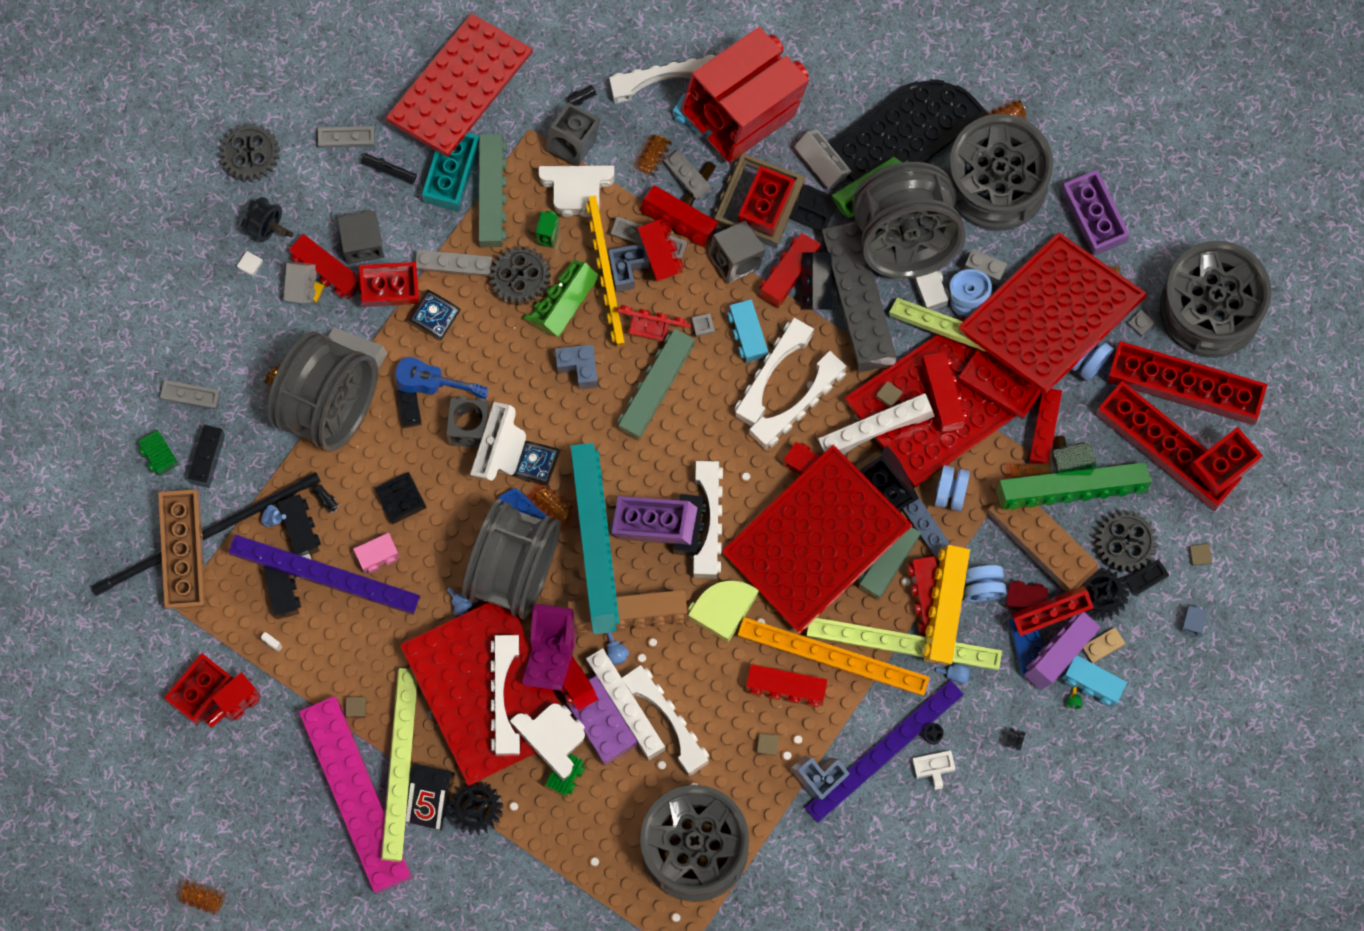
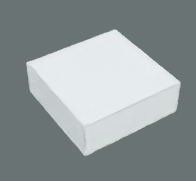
[237,251,263,277]
[261,632,282,652]

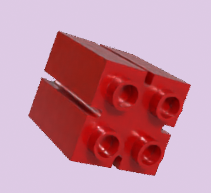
[680,26,809,163]

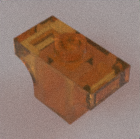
[1011,463,1051,479]

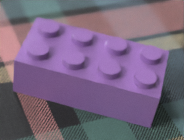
[1061,170,1130,256]
[611,496,697,545]
[1024,612,1101,690]
[563,676,638,766]

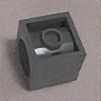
[545,102,601,166]
[338,210,385,264]
[708,220,765,284]
[446,396,491,448]

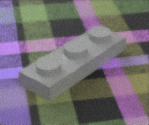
[318,126,375,148]
[664,150,711,199]
[160,380,221,410]

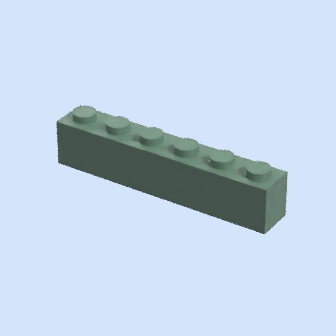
[479,134,507,247]
[617,329,695,441]

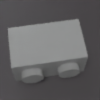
[964,249,1007,286]
[284,262,317,303]

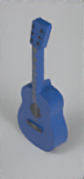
[395,357,489,399]

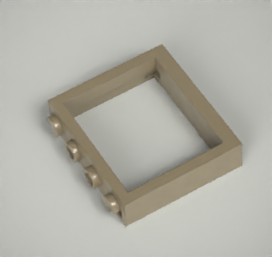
[712,153,806,249]

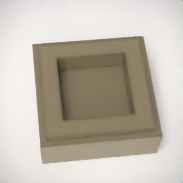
[876,381,903,408]
[1189,544,1212,566]
[346,697,366,718]
[757,733,779,756]

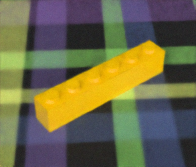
[923,545,970,666]

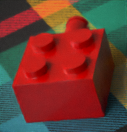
[204,672,261,729]

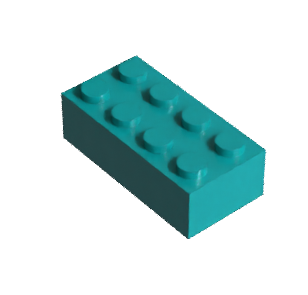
[422,133,480,212]

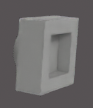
[1128,310,1155,337]
[692,313,715,337]

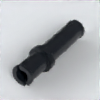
[361,153,417,185]

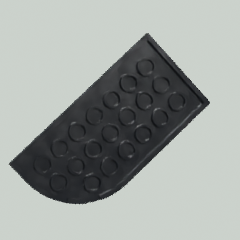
[829,79,987,182]

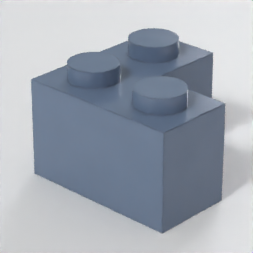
[609,244,650,292]
[555,344,598,389]
[790,756,850,800]

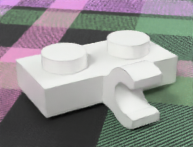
[913,751,955,790]

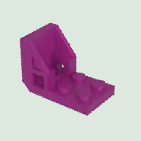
[523,604,577,691]

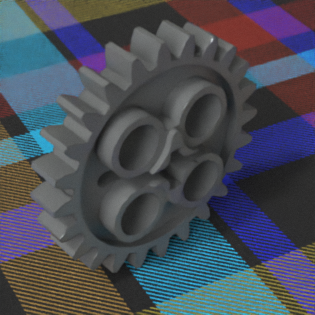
[219,123,280,182]
[489,245,551,306]
[1095,510,1158,573]

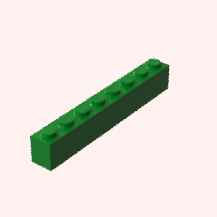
[996,462,1152,510]

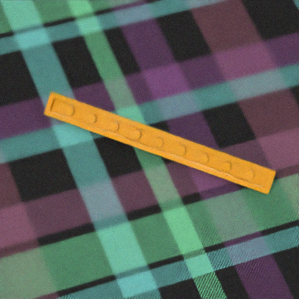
[738,617,930,697]

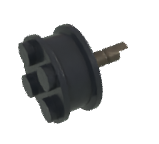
[240,197,293,242]

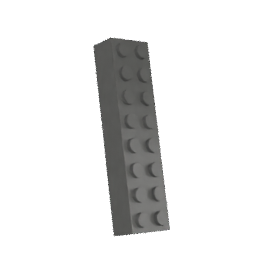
[822,222,896,373]

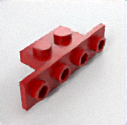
[614,304,691,341]

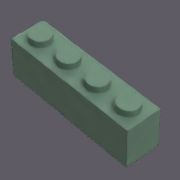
[858,527,921,601]

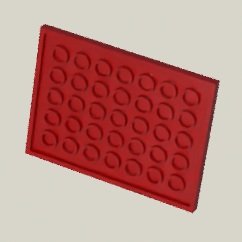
[958,232,1146,394]
[844,317,1036,488]
[722,444,913,634]
[400,602,561,787]

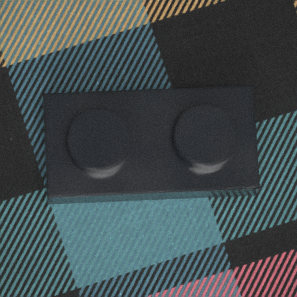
[397,390,422,428]
[1126,559,1169,596]

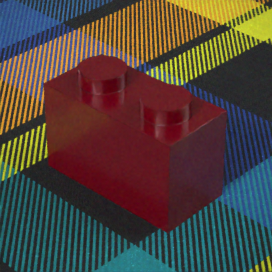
[1005,581,1048,611]

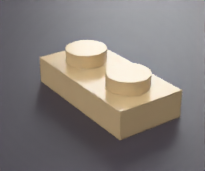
[1083,627,1126,664]

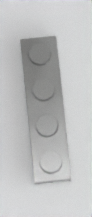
[611,216,688,259]
[416,250,493,277]

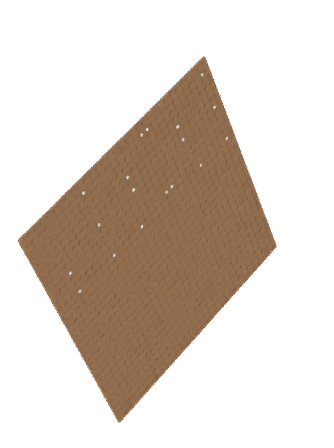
[176,129,1029,931]

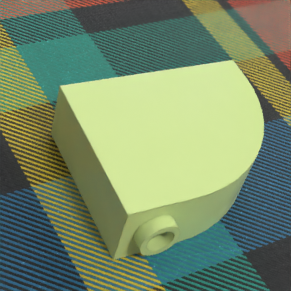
[687,581,759,643]

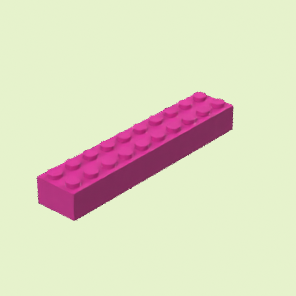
[299,696,413,894]

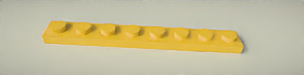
[586,195,625,347]

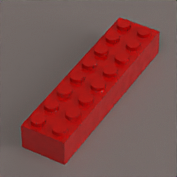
[1107,341,1268,425]
[1096,381,1242,511]

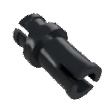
[566,85,597,106]
[312,484,340,513]

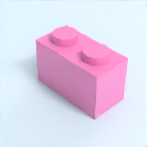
[354,533,400,574]

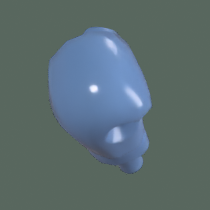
[261,505,286,527]
[447,587,473,617]
[606,632,629,665]
[936,663,970,684]

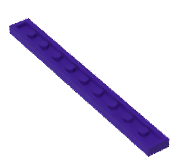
[229,535,420,615]
[805,680,964,823]

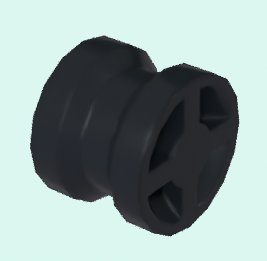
[923,723,944,745]
[1005,728,1026,751]

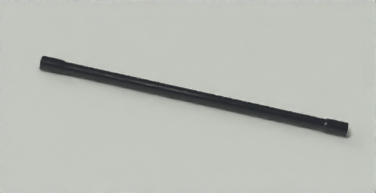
[91,472,321,596]

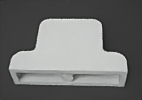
[539,166,615,217]
[470,402,526,481]
[510,704,585,781]

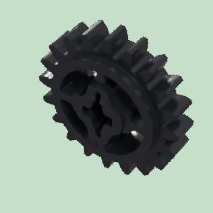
[1080,568,1129,621]
[448,781,504,836]

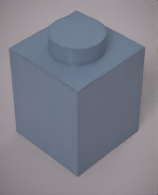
[1181,605,1208,637]

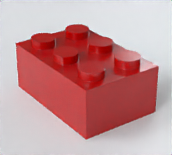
[738,166,795,236]
[638,219,684,281]
[358,262,419,307]
[1191,427,1263,497]
[164,653,233,726]

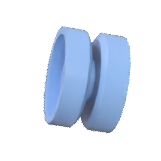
[950,269,992,318]
[1072,342,1114,382]
[935,465,970,512]
[963,565,1007,602]

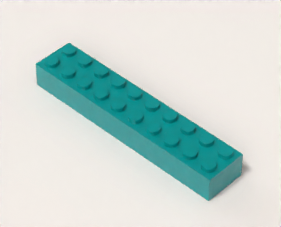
[571,443,620,634]

